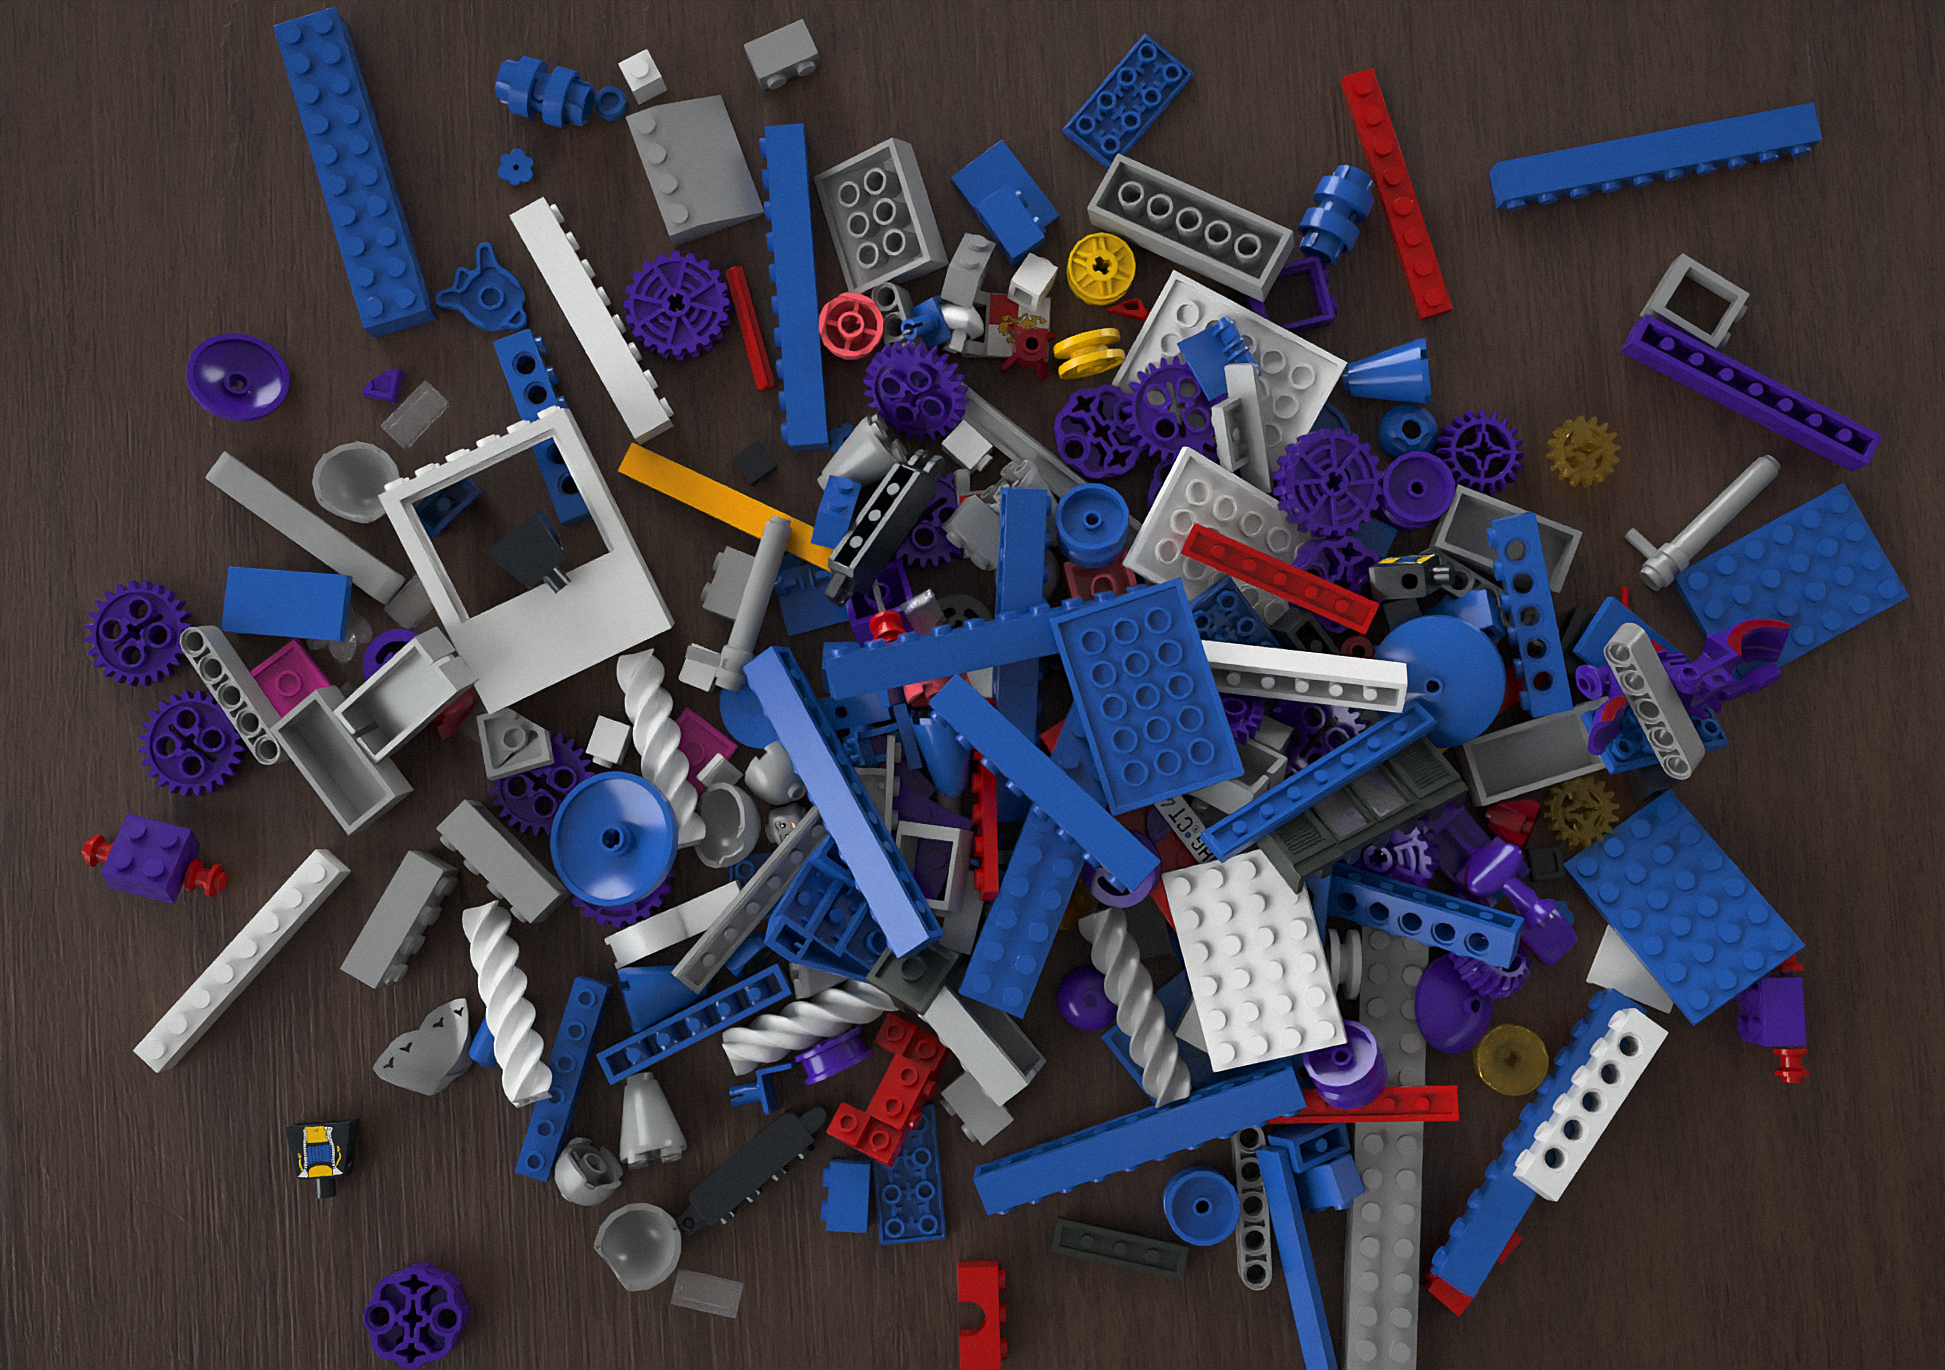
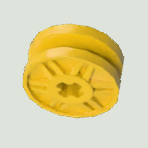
[1066,232,1136,307]
[1053,328,1126,379]

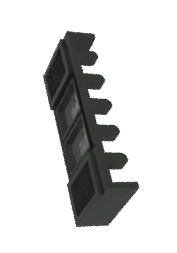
[1255,735,1469,895]

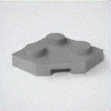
[476,707,554,781]

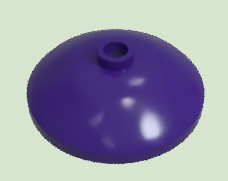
[186,333,289,422]
[1414,953,1494,1054]

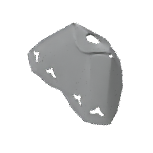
[373,998,474,1096]

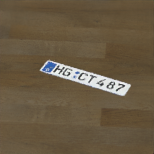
[1154,795,1218,864]

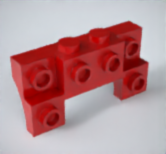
[826,1012,951,1168]

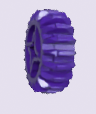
[1435,410,1525,497]
[1447,927,1531,1000]

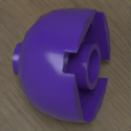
[1056,964,1119,1031]

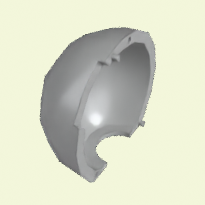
[312,441,400,523]
[694,782,761,868]
[594,1203,681,1291]

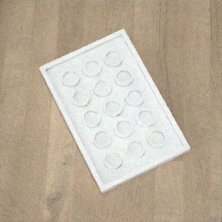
[1111,270,1347,474]
[1122,447,1343,628]
[1161,849,1348,1072]

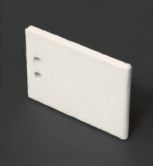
[1586,924,1674,1014]

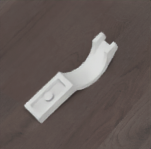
[604,880,742,969]

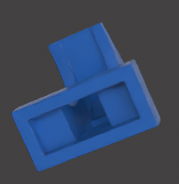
[842,703,926,771]

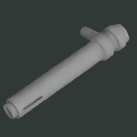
[1624,455,1781,591]
[685,515,792,692]

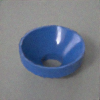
[1377,404,1438,460]

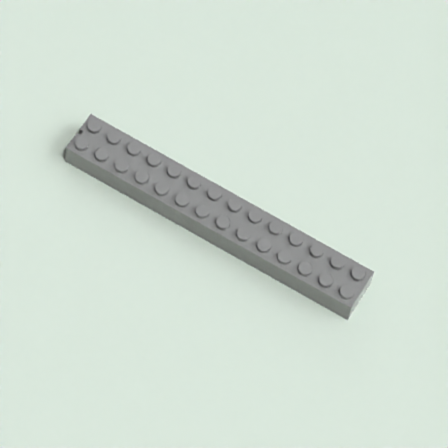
[1341,924,1429,1370]

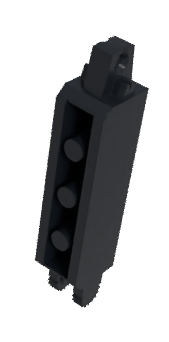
[824,449,946,608]
[676,1103,829,1237]

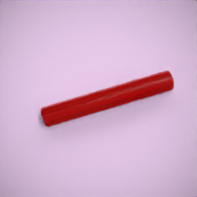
[725,266,776,391]

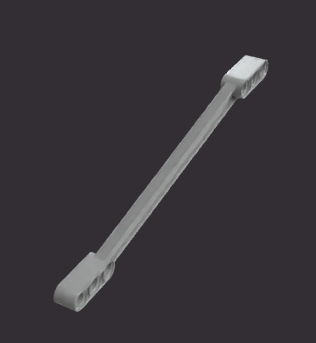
[871,282,1157,588]

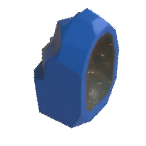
[724,931,774,981]

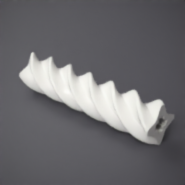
[617,649,706,850]
[462,900,553,1108]
[722,979,900,1076]

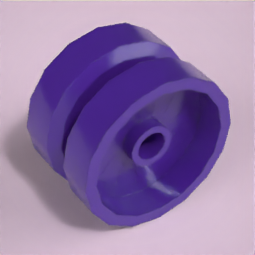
[1376,451,1455,531]
[1303,1019,1388,1110]

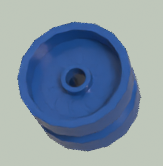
[1055,483,1129,569]
[1163,1164,1240,1246]

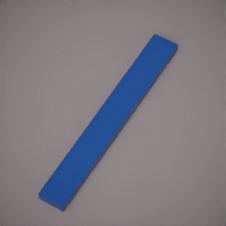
[1200,699,1437,863]
[1255,1145,1338,1370]

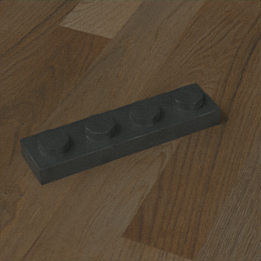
[1051,1216,1189,1280]

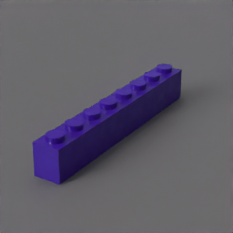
[1620,315,1882,472]

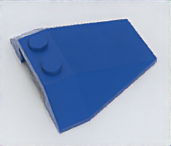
[764,834,887,984]

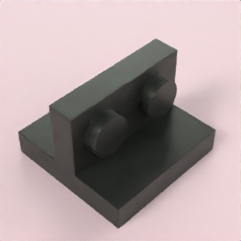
[865,942,961,1016]

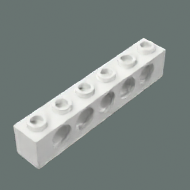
[1513,1008,1668,1202]

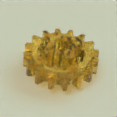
[1546,415,1621,488]
[1544,775,1619,846]

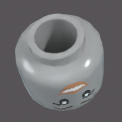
[765,802,810,845]

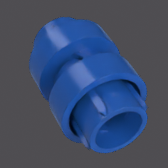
[495,56,595,129]
[1298,165,1375,265]

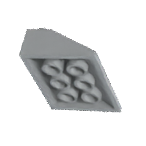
[626,95,765,247]
[813,138,949,295]

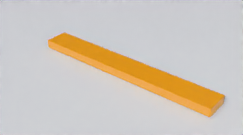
[618,442,834,573]

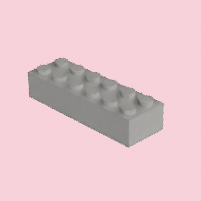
[1087,153,1294,302]

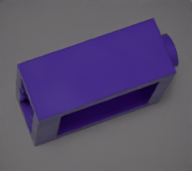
[1242,255,1337,334]

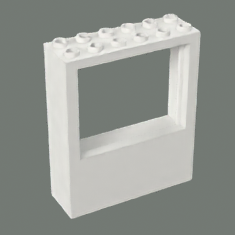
[378,405,675,715]

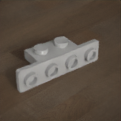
[1211,363,1275,493]
[854,735,901,835]

